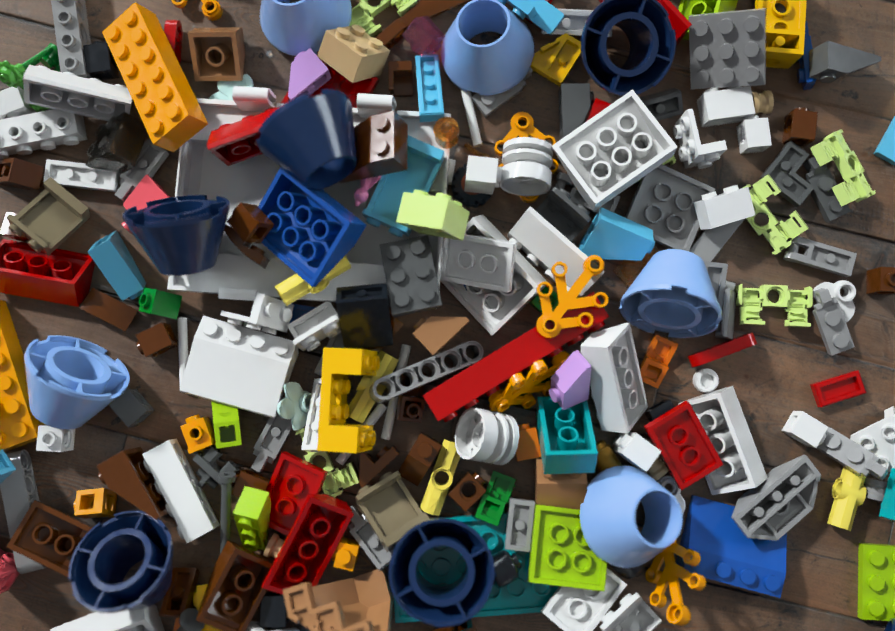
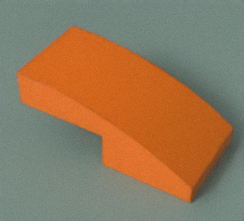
[640,333,679,389]

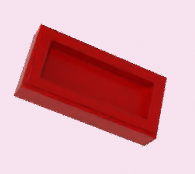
[810,370,866,407]

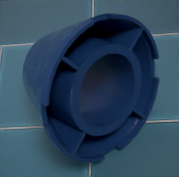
[581,0,676,96]
[256,89,357,190]
[123,195,230,276]
[68,510,173,613]
[389,518,495,627]

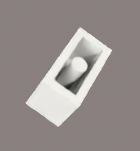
[697,86,756,127]
[464,155,502,195]
[693,185,755,230]
[613,432,661,472]

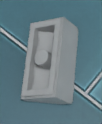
[715,288,736,339]

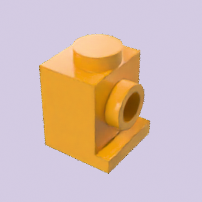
[180,414,216,454]
[74,488,117,519]
[331,537,361,572]

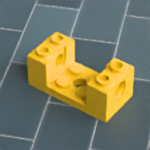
[755,0,807,69]
[317,348,380,453]

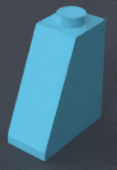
[579,207,655,261]
[87,230,146,301]

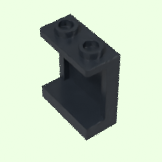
[336,283,393,349]

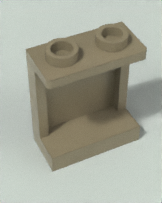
[6,177,91,256]
[356,471,430,553]

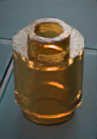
[434,117,459,149]

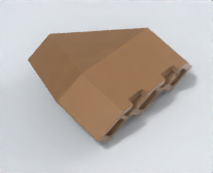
[283,568,394,631]

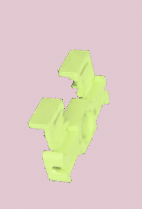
[349,0,417,38]
[810,130,876,207]
[743,174,809,255]
[735,284,813,327]
[295,428,359,497]

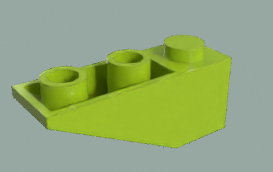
[211,401,242,449]
[233,486,271,551]

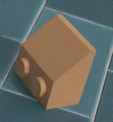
[188,27,245,81]
[412,316,469,356]
[534,459,587,510]

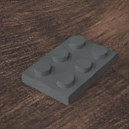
[380,235,443,318]

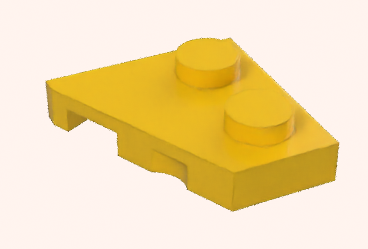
[530,33,581,86]

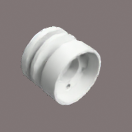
[500,137,553,196]
[455,407,519,465]

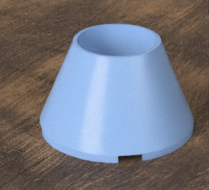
[260,0,352,56]
[441,0,534,96]
[619,249,722,338]
[24,335,130,430]
[580,466,683,568]

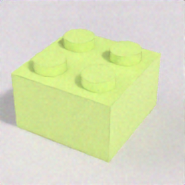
[396,190,470,241]

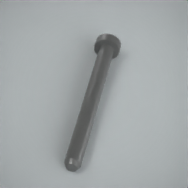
[218,471,236,554]

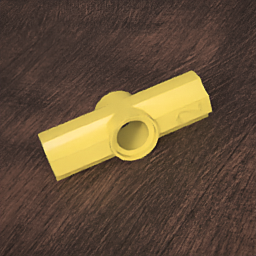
[274,255,351,306]
[349,350,399,424]
[420,439,460,516]
[827,466,867,531]

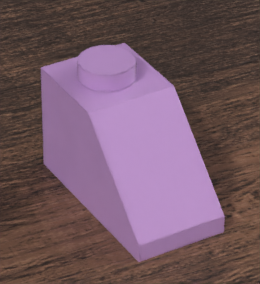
[288,48,331,100]
[549,350,591,410]

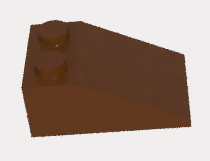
[339,111,408,183]
[96,447,168,520]
[6,500,94,578]
[196,540,274,631]

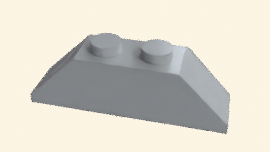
[731,455,821,541]

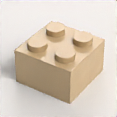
[317,25,390,83]

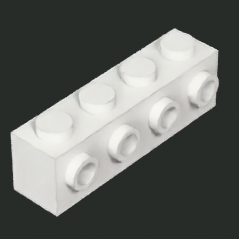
[0,109,87,160]
[142,438,220,543]

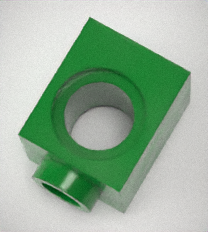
[139,288,182,320]

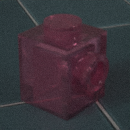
[402,16,445,56]

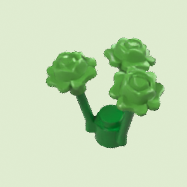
[0,43,60,112]

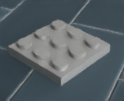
[689,8,766,89]
[625,164,715,252]

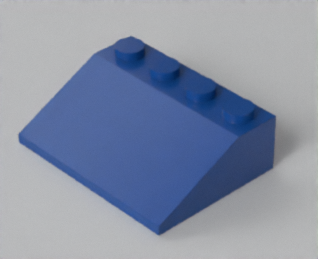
[258,167,367,287]
[676,495,787,598]

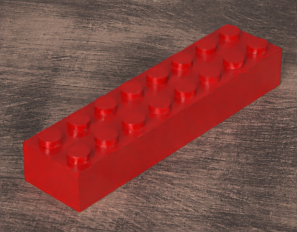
[423,291,609,423]

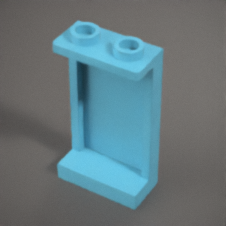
[362,135,445,238]

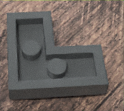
[759,140,814,208]

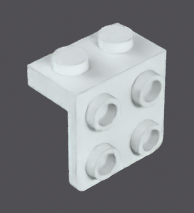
[673,109,727,169]
[220,293,294,335]
[287,302,341,351]
[850,406,895,472]
[600,593,663,631]

